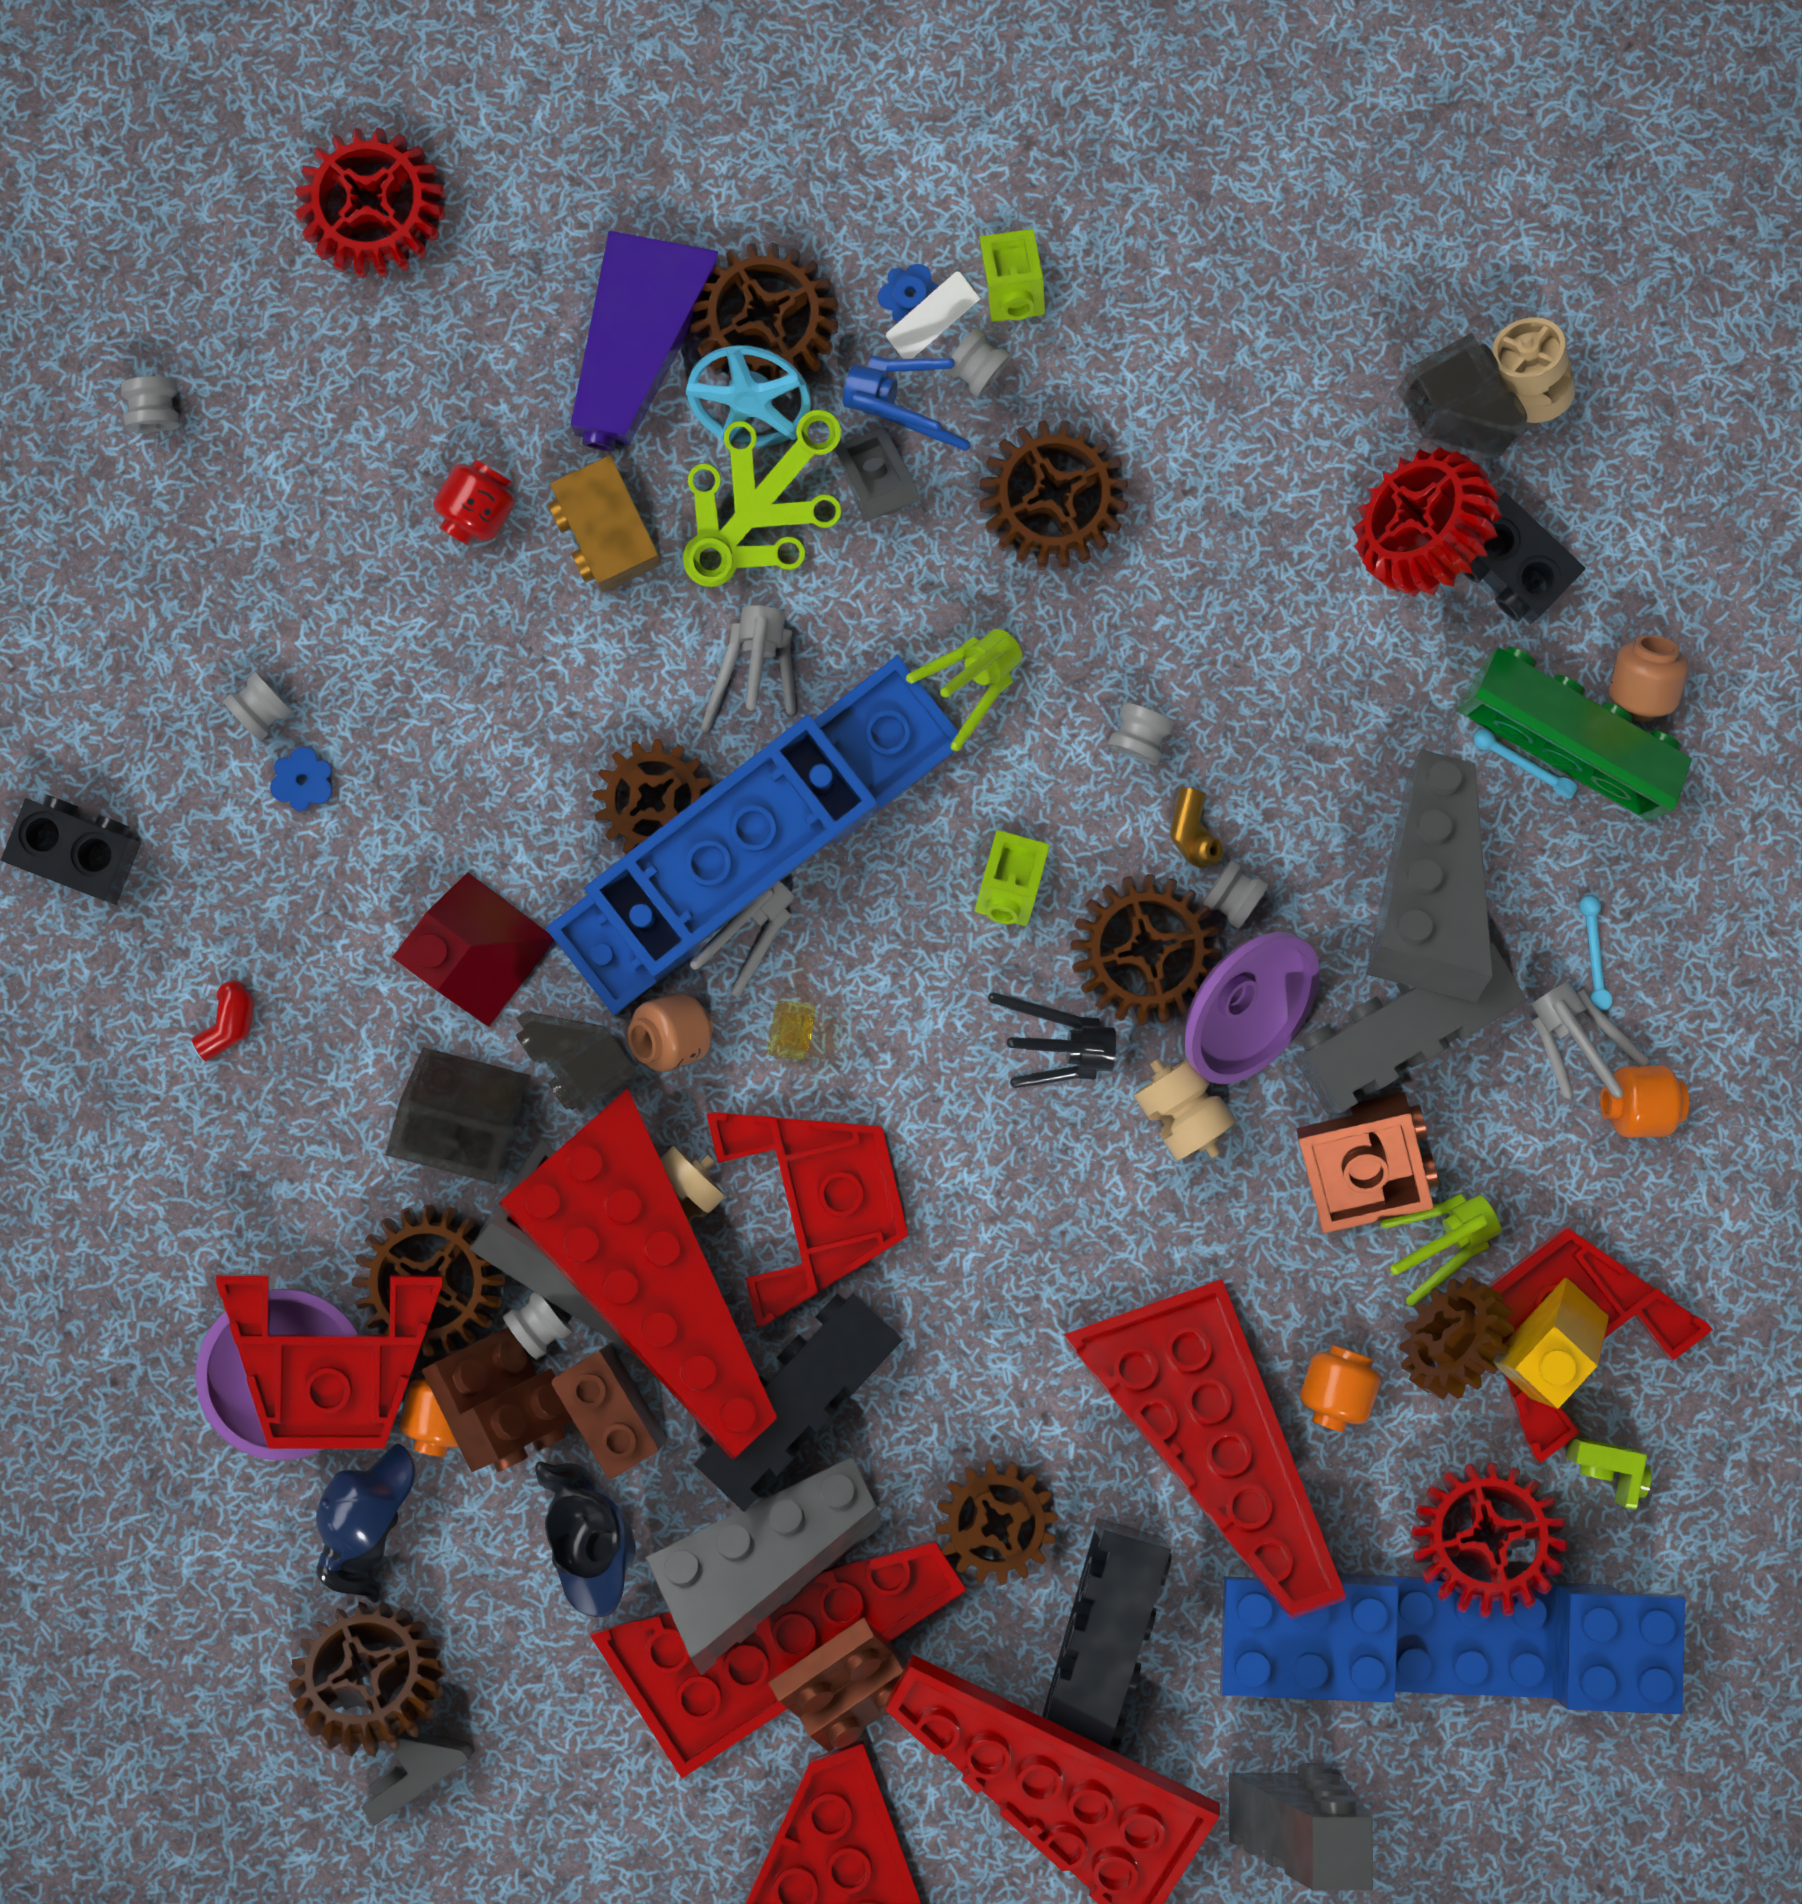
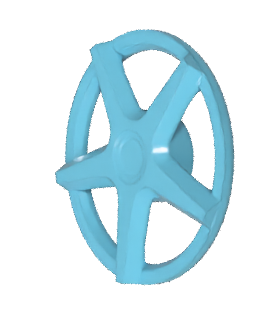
[686,345,811,447]

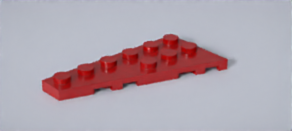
[499,1088,777,1459]
[1064,1279,1346,1619]

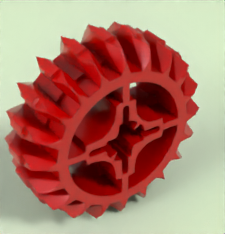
[295,127,446,279]
[1353,447,1502,597]
[1411,1463,1567,1618]

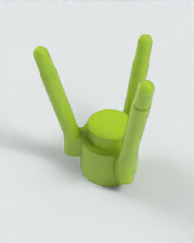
[906,628,1023,751]
[1380,1193,1502,1306]

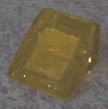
[766,1001,816,1062]

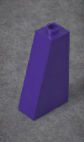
[570,231,720,451]

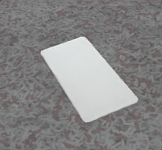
[886,272,980,359]

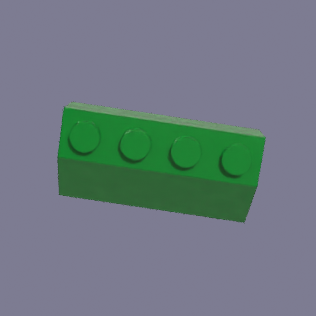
[1456,646,1692,821]

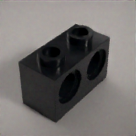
[1461,492,1586,624]
[0,795,141,905]

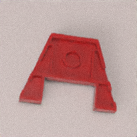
[706,1112,908,1328]
[1488,1227,1713,1464]
[216,1274,443,1449]

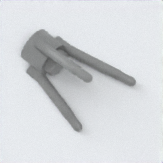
[701,605,797,733]
[690,881,795,997]
[1531,981,1650,1099]

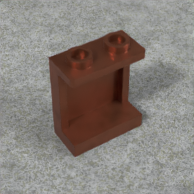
[552,1343,668,1479]

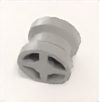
[943,328,1012,399]
[120,376,180,433]
[222,671,294,742]
[1107,703,1175,765]
[1201,859,1269,929]
[503,1291,573,1360]

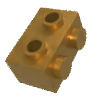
[547,455,662,593]

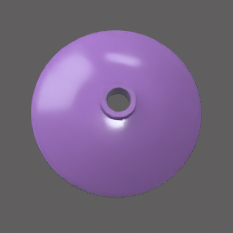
[1185,932,1320,1084]
[195,1289,359,1461]

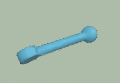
[1473,729,1578,799]
[1579,895,1612,1011]

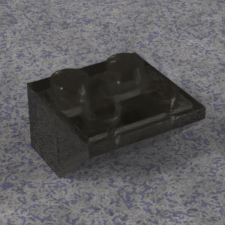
[1396,333,1528,458]
[516,1011,645,1114]
[385,1047,532,1184]

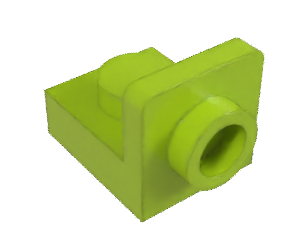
[979,228,1045,322]
[975,830,1050,926]
[1566,1437,1652,1510]

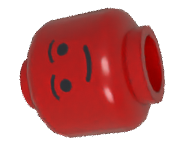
[433,459,515,546]

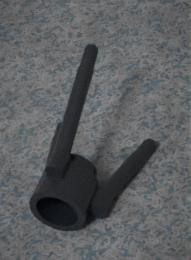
[988,992,1116,1088]

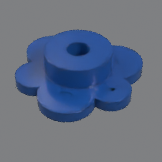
[878,264,939,323]
[270,746,332,811]

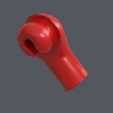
[191,980,255,1062]

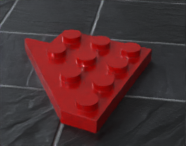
[744,1740,923,1904]

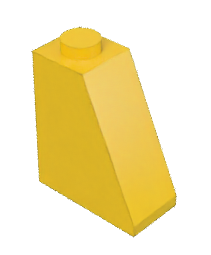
[1493,1278,1609,1409]

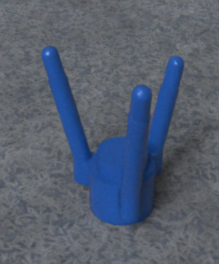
[843,355,970,450]

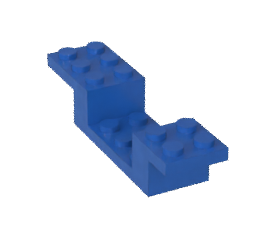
[545,655,966,1016]
[1220,1573,1686,1714]

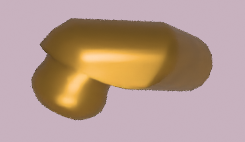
[1170,787,1223,868]

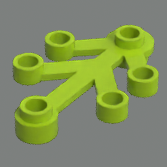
[683,409,841,587]

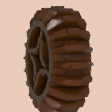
[690,242,839,383]
[979,420,1128,570]
[1070,874,1222,1025]
[352,1204,506,1357]
[289,1601,445,1757]

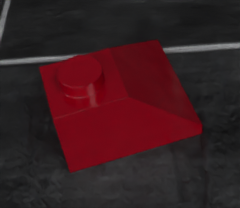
[392,872,555,1027]

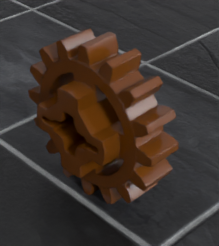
[592,739,713,854]
[1399,1277,1514,1400]
[935,1459,1058,1585]

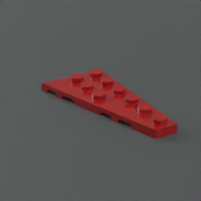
[590,1540,967,1778]
[885,1654,1220,1904]

